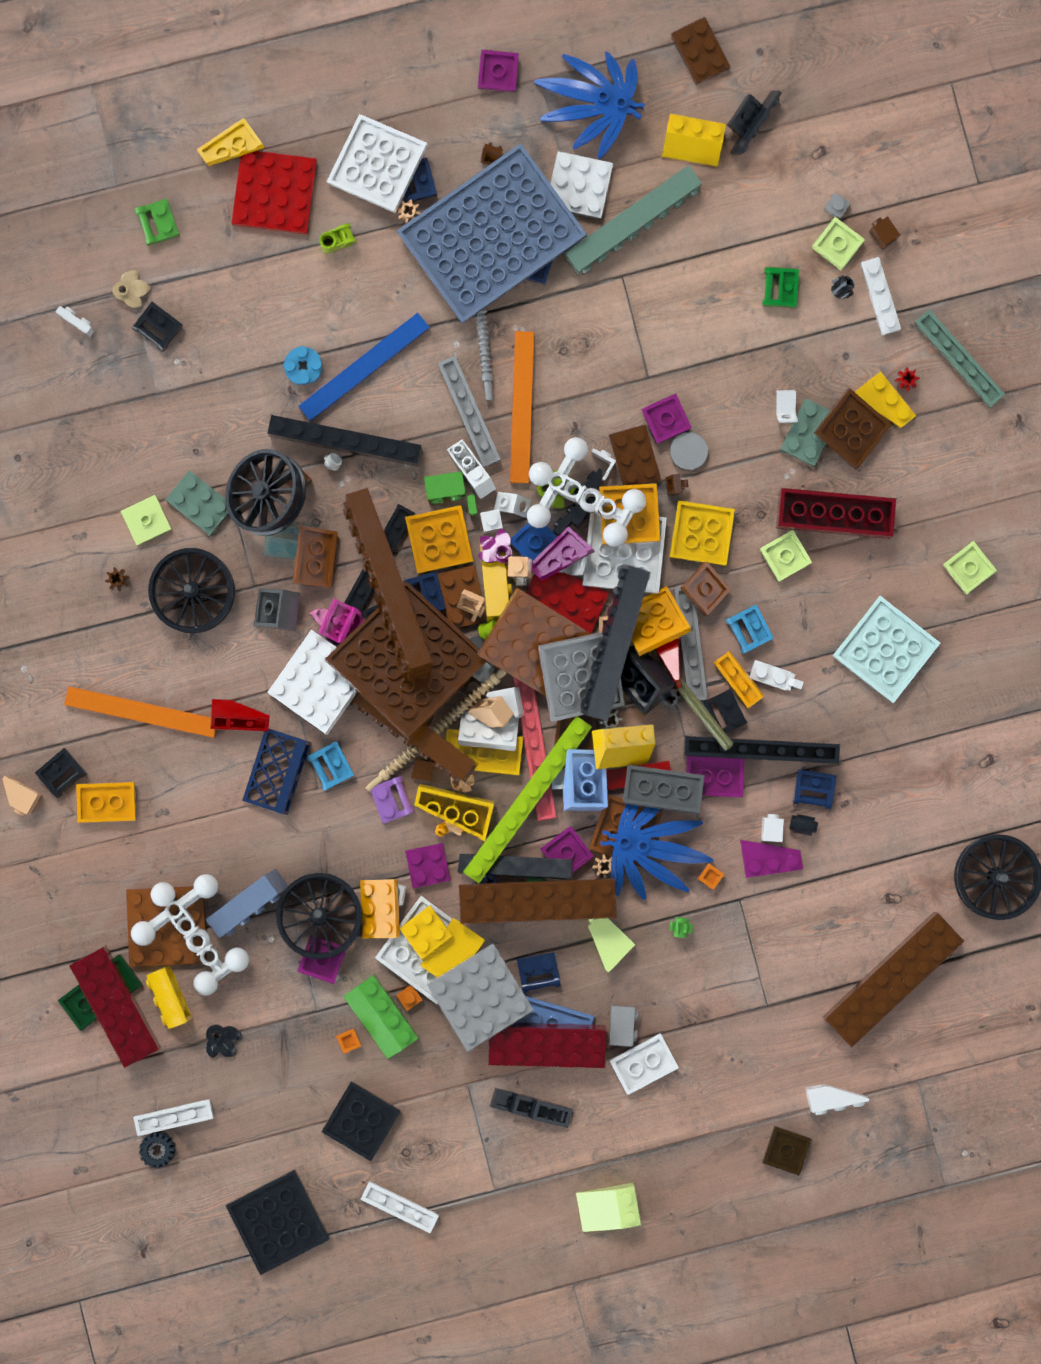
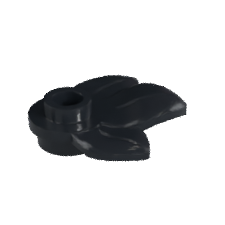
[205,1024,242,1058]

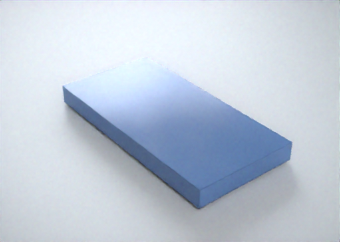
[515,995,595,1025]

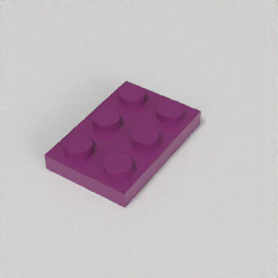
[686,756,745,797]

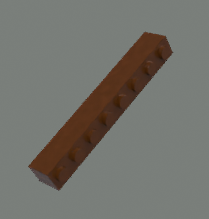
[350,692,478,783]

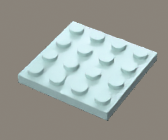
[832,596,940,703]

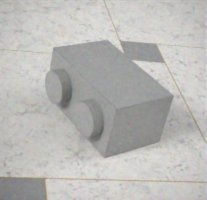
[609,1004,638,1046]

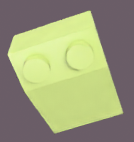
[576,1183,641,1232]

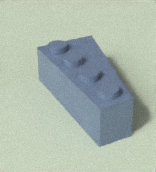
[206,869,288,938]

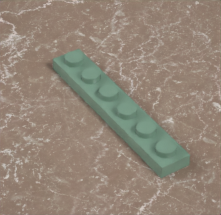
[914,309,1005,408]

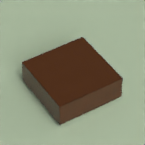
[411,759,434,781]

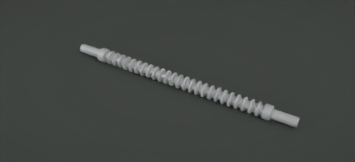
[475,309,493,401]

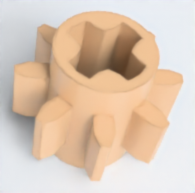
[397,199,421,224]
[451,774,475,793]
[592,854,612,878]

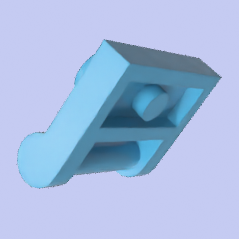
[725,604,774,654]
[306,741,354,791]

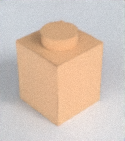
[508,557,532,578]

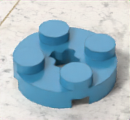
[284,346,322,385]

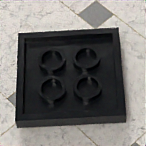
[321,1081,401,1161]

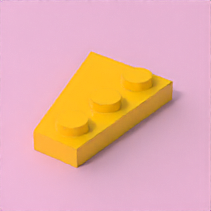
[197,118,265,166]
[855,371,916,429]

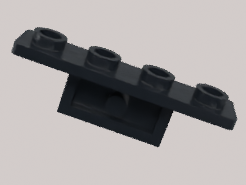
[727,90,782,155]

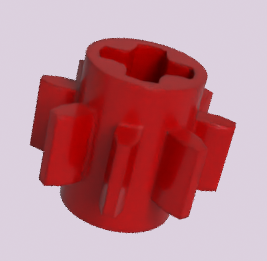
[895,367,920,392]

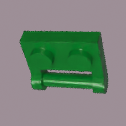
[762,267,799,308]

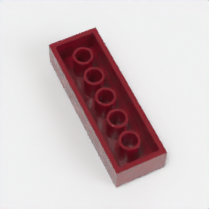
[776,488,897,539]
[69,945,161,1068]
[488,1023,606,1068]

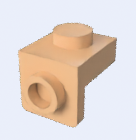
[457,589,485,622]

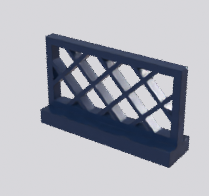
[242,729,311,815]

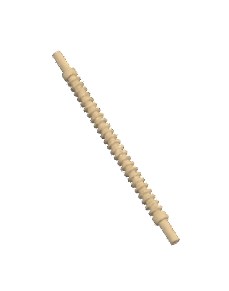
[365,669,507,793]

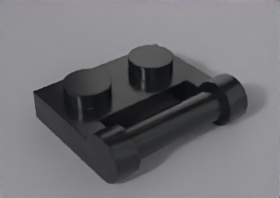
[132,301,183,352]
[702,689,747,734]
[35,748,87,799]

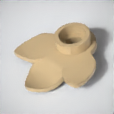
[112,270,151,308]

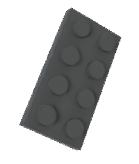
[623,765,704,814]

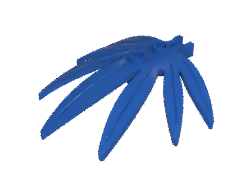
[534,51,645,160]
[600,804,714,900]

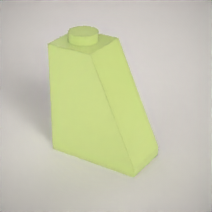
[588,918,635,973]

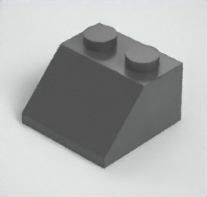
[254,588,301,631]

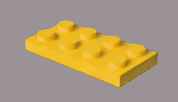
[446,729,523,775]

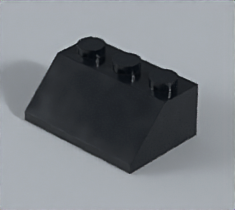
[620,645,676,715]

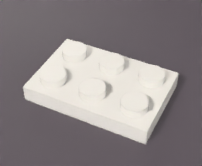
[458,710,519,751]
[609,1033,679,1095]

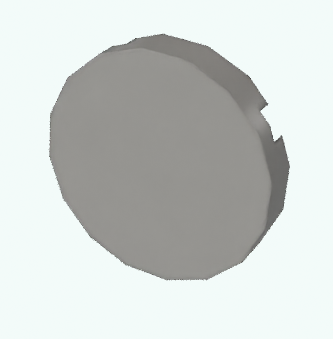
[670,432,708,471]

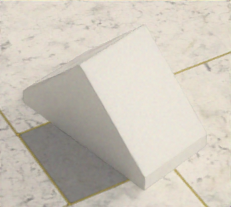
[486,687,524,717]

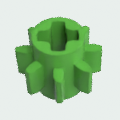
[669,917,693,938]

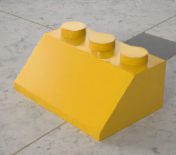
[662,114,726,167]
[592,724,655,769]
[145,965,192,1029]

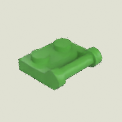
[135,198,180,246]

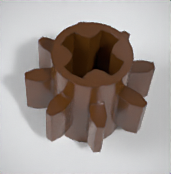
[105,567,130,591]

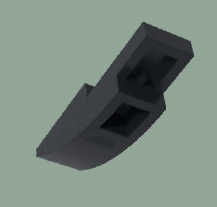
[553,468,602,536]

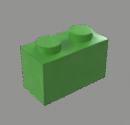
[424,471,466,504]

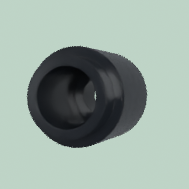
[789,814,818,836]

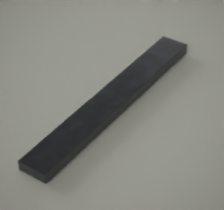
[325,504,415,645]

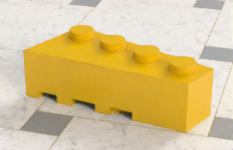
[480,544,512,623]
[414,784,494,841]

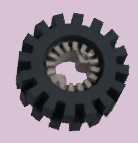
[139,1131,176,1169]

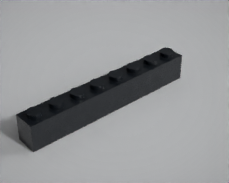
[267,415,422,467]
[580,564,651,721]
[683,736,840,764]

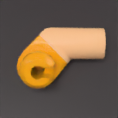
[435,821,463,837]

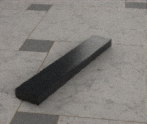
[458,854,574,880]

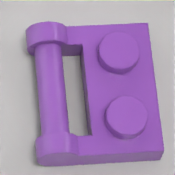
[371,776,415,824]

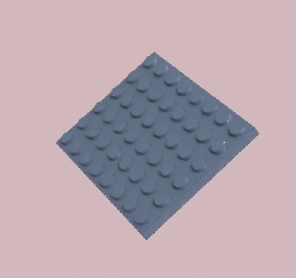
[397,143,587,324]

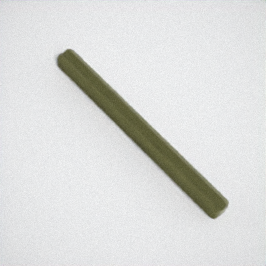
[658,661,733,750]

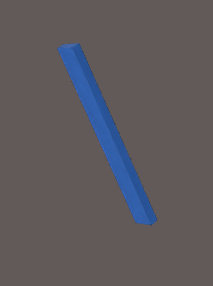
[298,312,430,422]

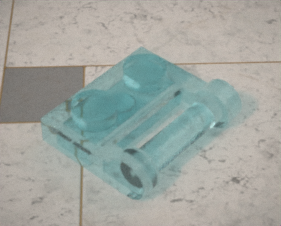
[263,522,299,560]

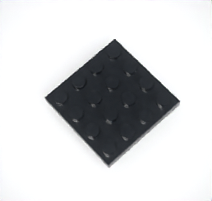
[225,1169,330,1275]

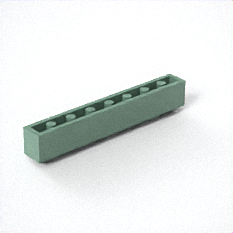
[565,165,702,275]

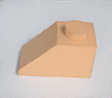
[467,696,514,728]
[2,776,42,816]

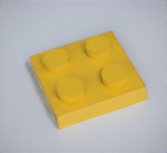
[399,905,454,960]

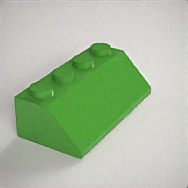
[343,973,419,1059]

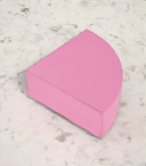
[310,609,328,626]

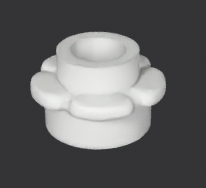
[324,452,342,471]

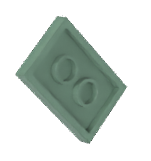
[780,398,830,467]
[165,470,228,536]

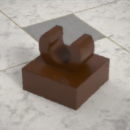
[480,143,503,165]
[665,474,689,496]

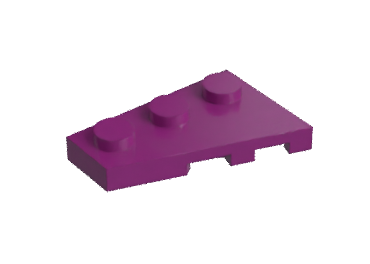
[740,840,803,878]

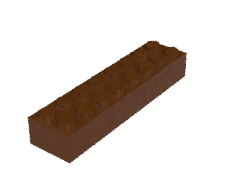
[459,878,616,924]
[823,912,964,1047]

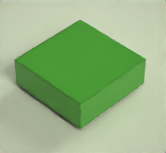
[467,495,477,517]

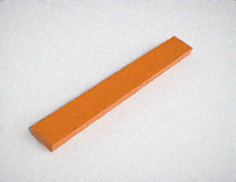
[510,331,534,484]
[64,686,216,738]

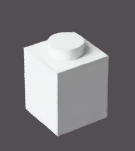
[480,509,503,534]
[761,814,784,842]

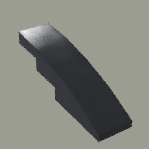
[490,1087,573,1128]

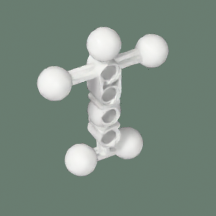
[527,437,646,547]
[131,874,249,996]

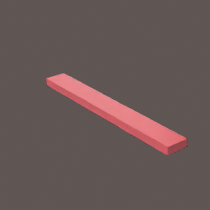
[513,677,557,821]

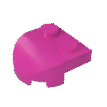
[318,599,364,643]

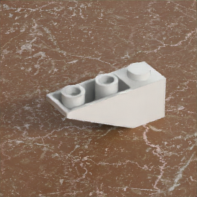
[447,439,496,499]
[805,1084,869,1115]

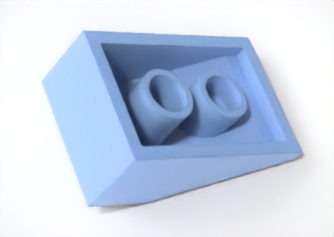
[563,750,608,811]

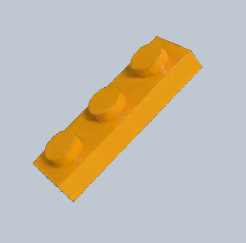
[713,650,764,708]

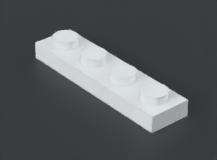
[860,257,901,336]
[133,1099,214,1136]
[361,1181,439,1233]

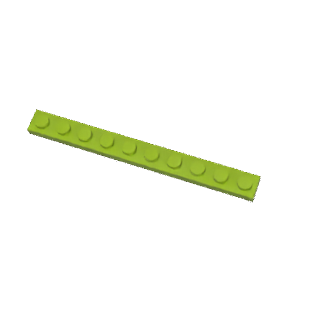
[464,716,592,883]

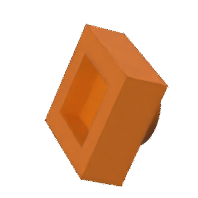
[697,863,724,890]
[396,985,423,1011]
[336,1028,362,1054]

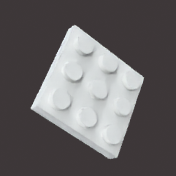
[551,151,613,220]

